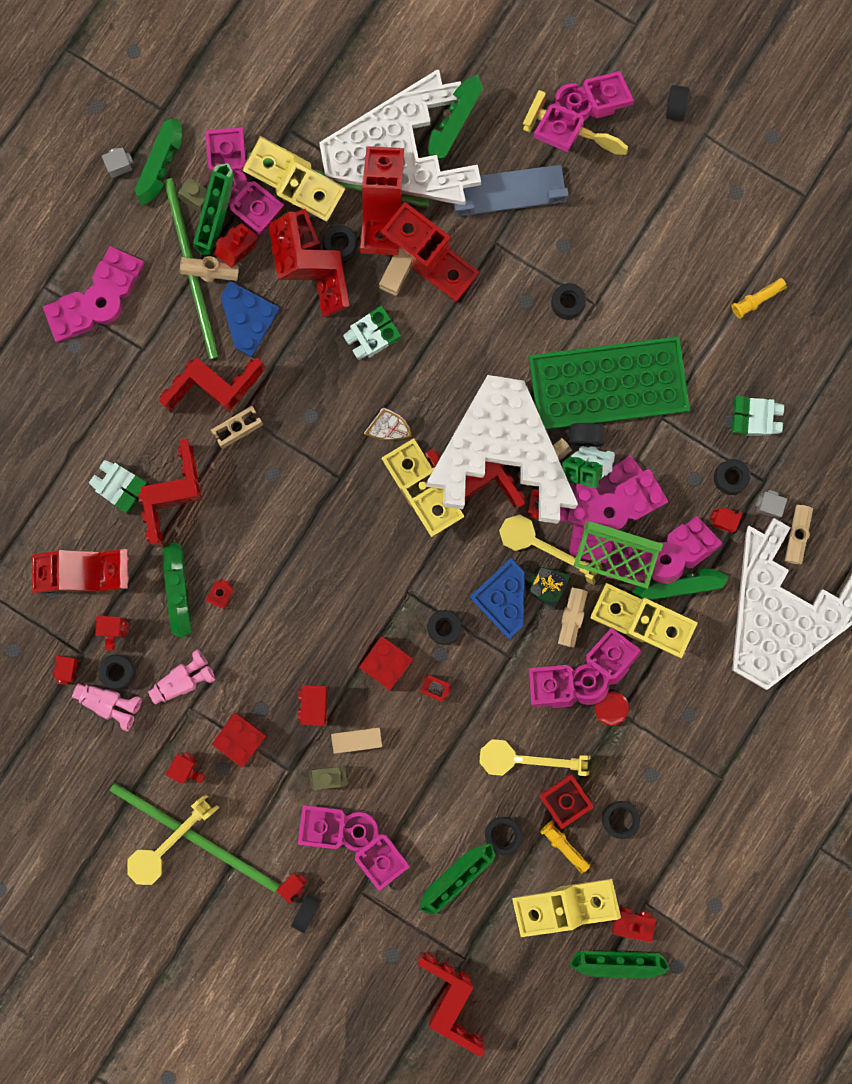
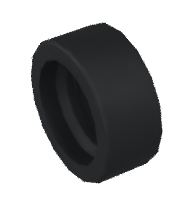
[602,801,640,839]
[485,817,522,855]
[291,893,321,933]

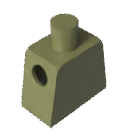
[178,178,208,213]
[309,766,347,790]

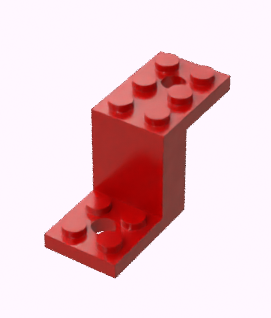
[360,146,404,255]
[381,202,480,303]
[269,212,349,317]
[159,357,266,412]
[138,439,202,548]
[426,448,526,511]
[32,549,129,593]
[417,952,485,1057]

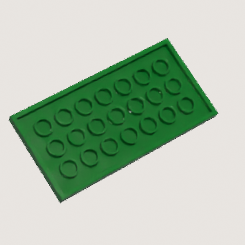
[529,336,690,430]

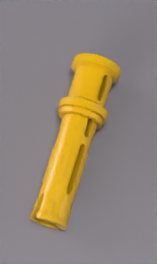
[731,278,787,319]
[540,820,590,874]

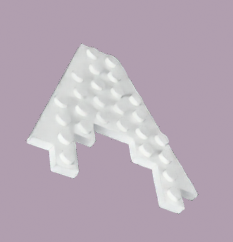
[319,70,481,205]
[426,375,578,524]
[732,518,852,690]

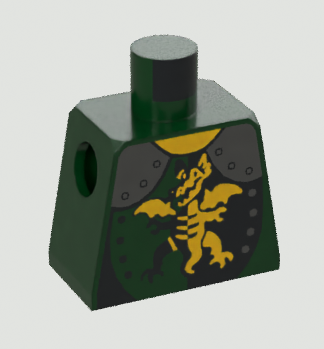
[525,567,570,609]

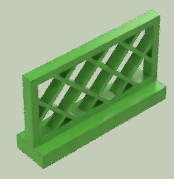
[573,521,663,589]

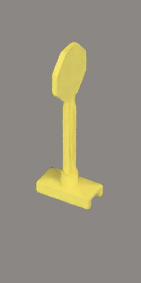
[523,90,628,155]
[499,515,603,585]
[480,739,590,776]
[128,794,219,885]

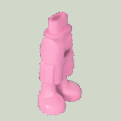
[148,649,216,705]
[72,683,142,732]

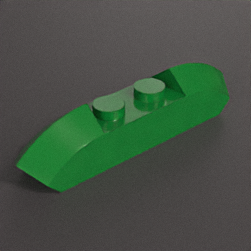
[429,75,483,159]
[135,119,182,206]
[193,163,233,256]
[162,541,192,638]
[633,569,729,600]
[419,843,495,914]
[570,951,670,979]

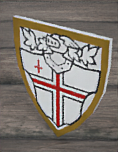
[364,408,412,441]

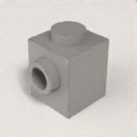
[102,147,133,178]
[755,490,787,519]

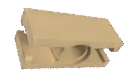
[379,248,412,297]
[211,406,263,449]
[331,727,382,754]

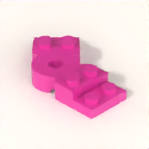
[533,71,634,152]
[205,127,284,235]
[43,246,145,343]
[568,455,643,564]
[560,469,668,530]
[606,516,722,583]
[529,628,642,708]
[298,805,410,891]

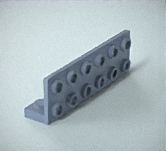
[453,165,568,217]

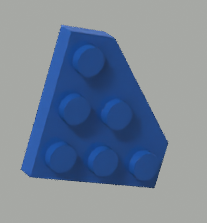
[221,281,280,358]
[470,558,525,639]

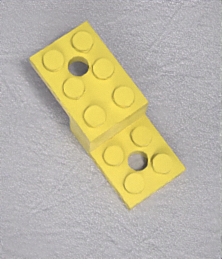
[243,136,345,222]
[381,438,464,537]
[590,583,697,658]
[512,879,621,937]

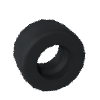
[666,85,690,121]
[323,225,358,262]
[551,283,586,320]
[569,423,604,447]
[714,459,751,495]
[427,610,462,645]
[98,655,135,689]

